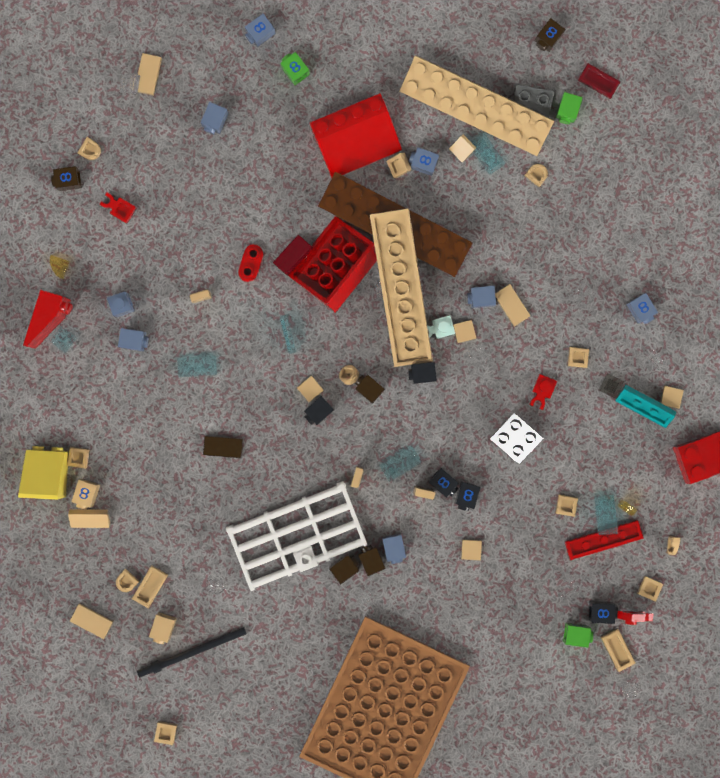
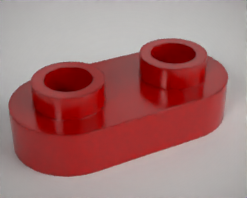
[238,244,264,282]

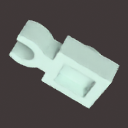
[427,315,455,339]

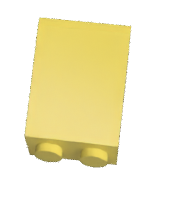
[18,446,69,500]

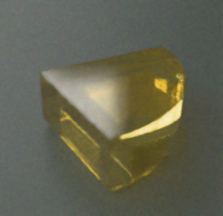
[50,255,70,280]
[618,500,637,516]

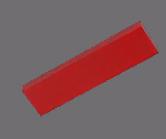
[564,520,644,560]

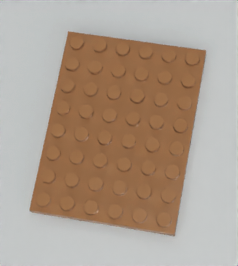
[299,616,470,778]

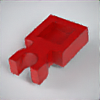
[99,192,137,224]
[529,374,557,410]
[617,611,653,625]

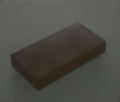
[203,436,243,458]

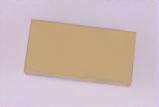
[134,53,162,96]
[495,284,530,326]
[351,466,364,488]
[413,486,435,500]
[68,509,110,528]
[132,565,168,608]
[70,604,114,639]
[601,628,636,672]

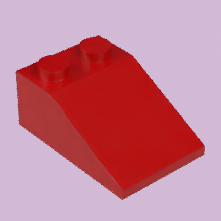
[23,290,72,349]
[673,431,720,484]

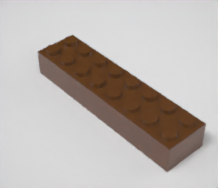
[318,172,473,277]

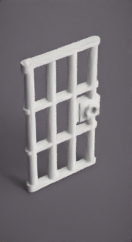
[226,481,368,591]

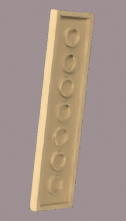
[400,55,554,156]
[370,208,433,367]

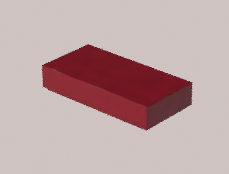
[578,63,620,99]
[273,235,313,276]

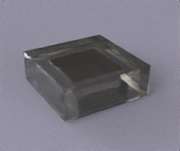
[598,373,624,399]

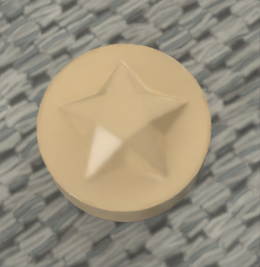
[339,365,359,385]

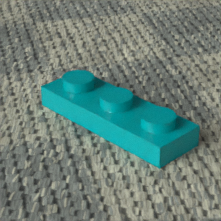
[615,384,676,428]

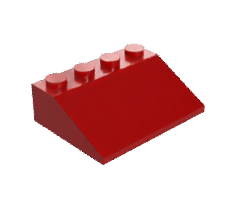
[310,93,402,178]
[288,216,377,313]

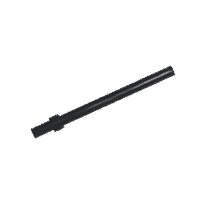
[137,627,247,678]

